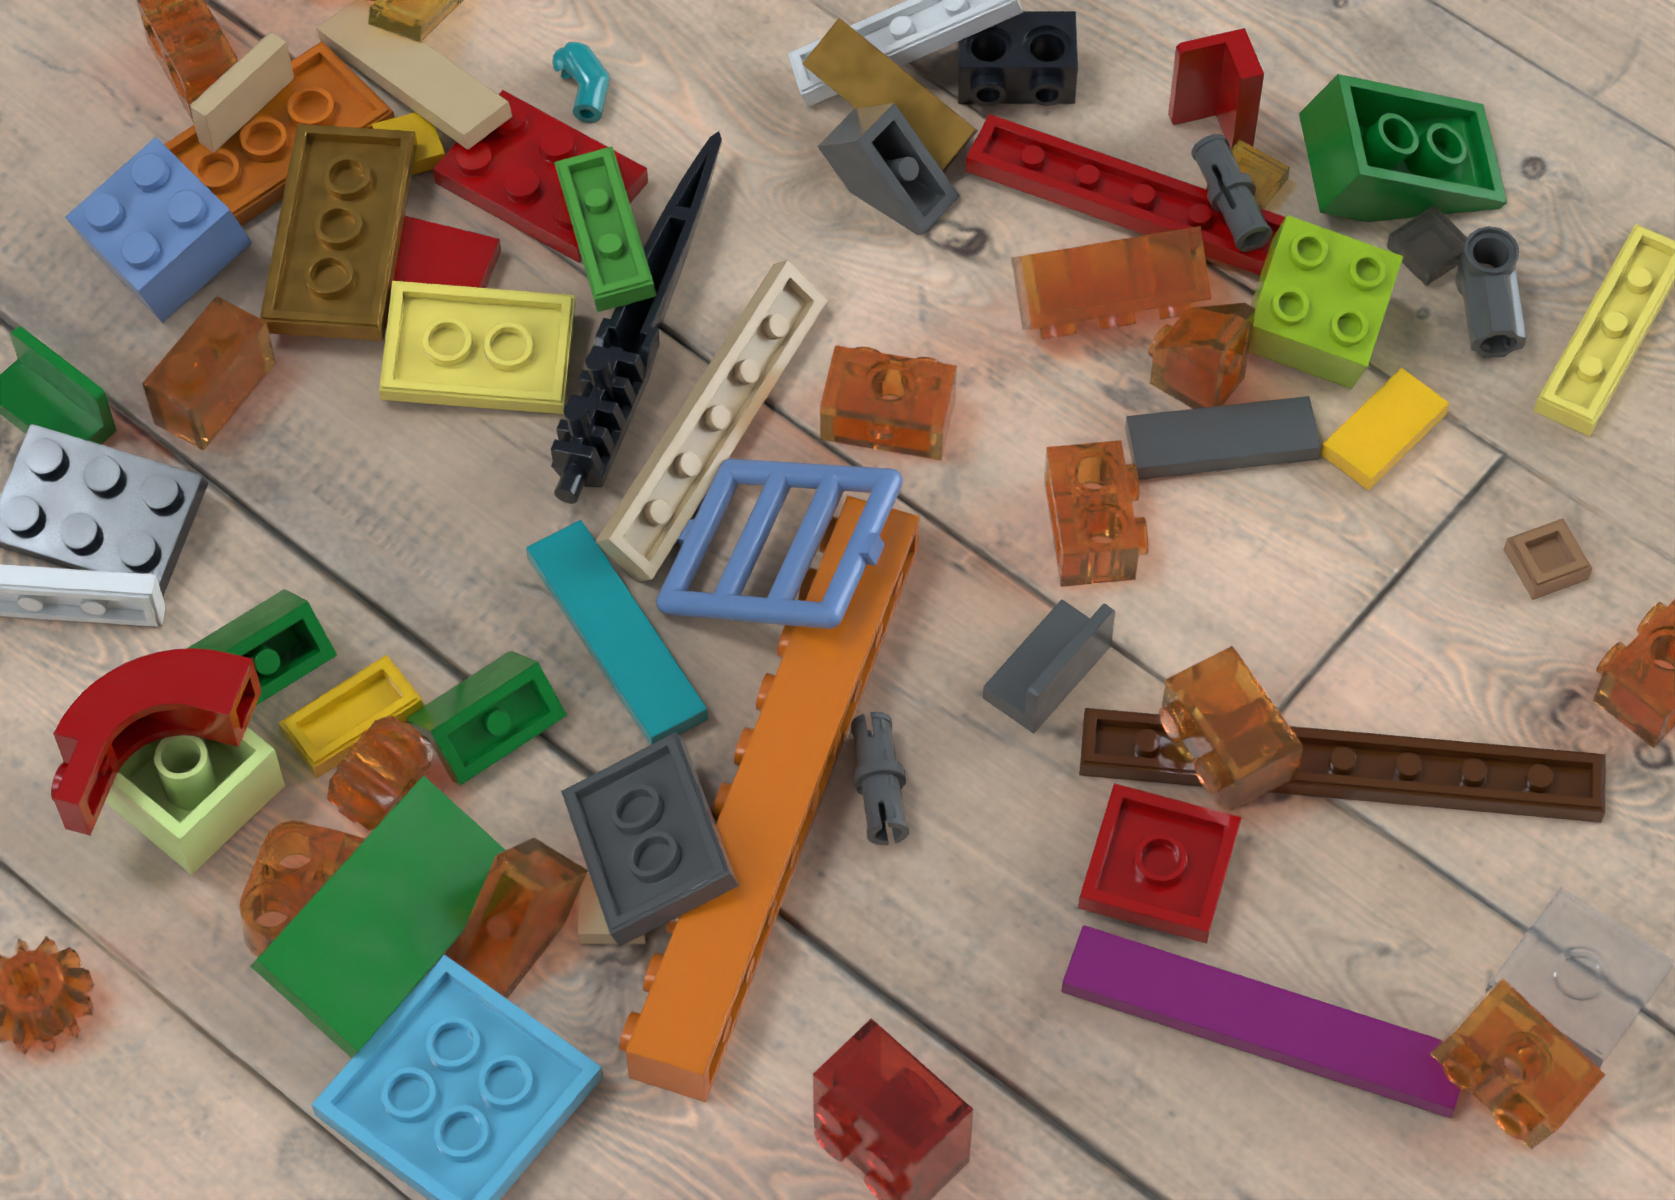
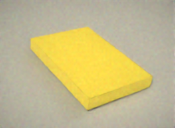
[379,281,576,414]

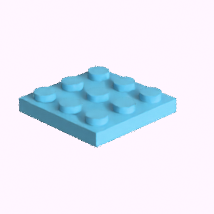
[311,954,603,1200]

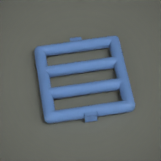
[656,459,903,629]

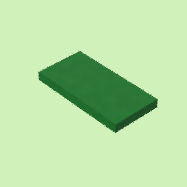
[250,775,521,1058]

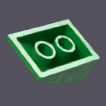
[1299,74,1507,222]

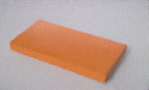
[164,41,395,226]

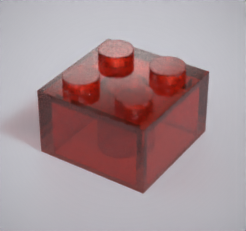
[813,1018,973,1200]

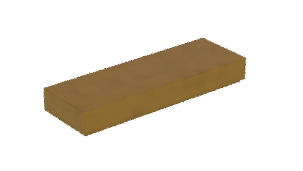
[802,18,978,173]

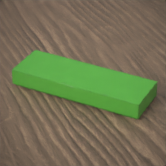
[554,146,656,312]

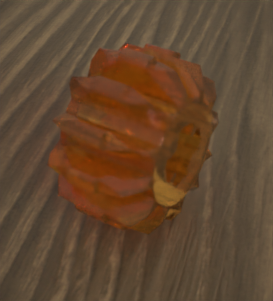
[327,715,433,830]
[0,936,94,1055]

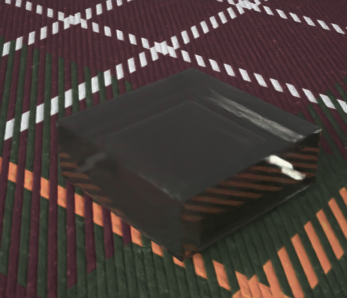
[1386,205,1468,286]

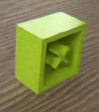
[1236,215,1403,389]

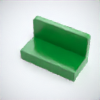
[0,326,117,445]
[406,651,567,785]

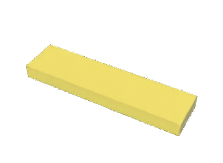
[1534,224,1675,437]

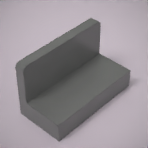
[983,599,1115,734]

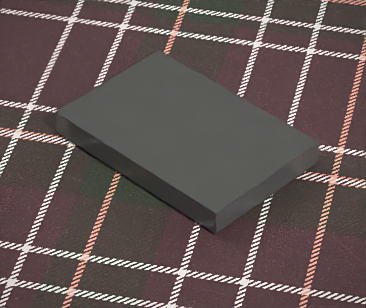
[561,732,739,946]

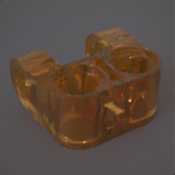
[239,820,365,957]

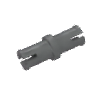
[1191,134,1273,252]
[851,712,909,845]

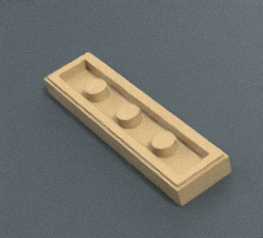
[316,0,512,150]

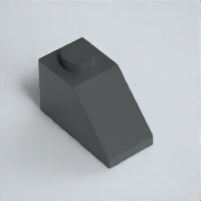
[817,103,960,235]

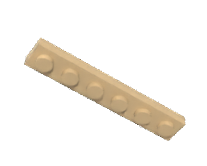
[595,260,828,582]

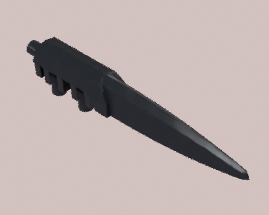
[550,131,722,504]

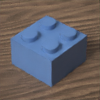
[65,137,252,323]

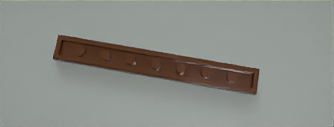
[1079,708,1606,823]

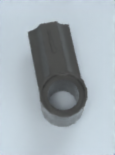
[1455,226,1526,358]

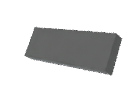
[1125,396,1321,480]

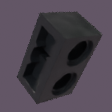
[957,11,1078,106]

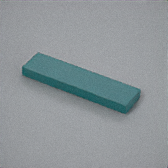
[526,520,708,745]

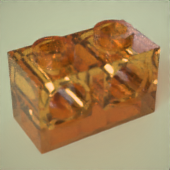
[137,0,238,123]
[1044,440,1149,587]

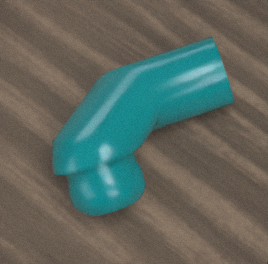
[552,42,610,123]

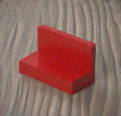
[1168,28,1264,152]

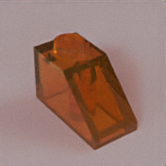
[1148,303,1256,409]
[452,837,588,999]

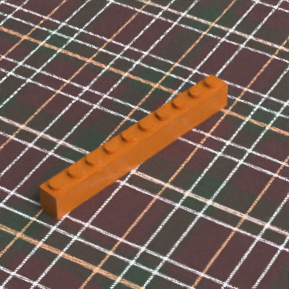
[619,495,920,1102]

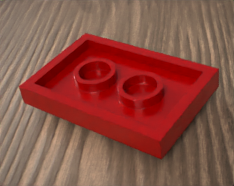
[433,90,648,263]

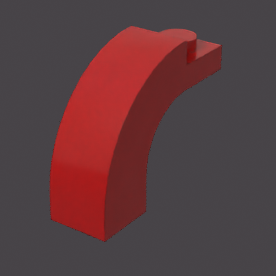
[51,648,262,836]

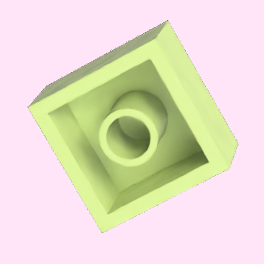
[105,727,285,875]

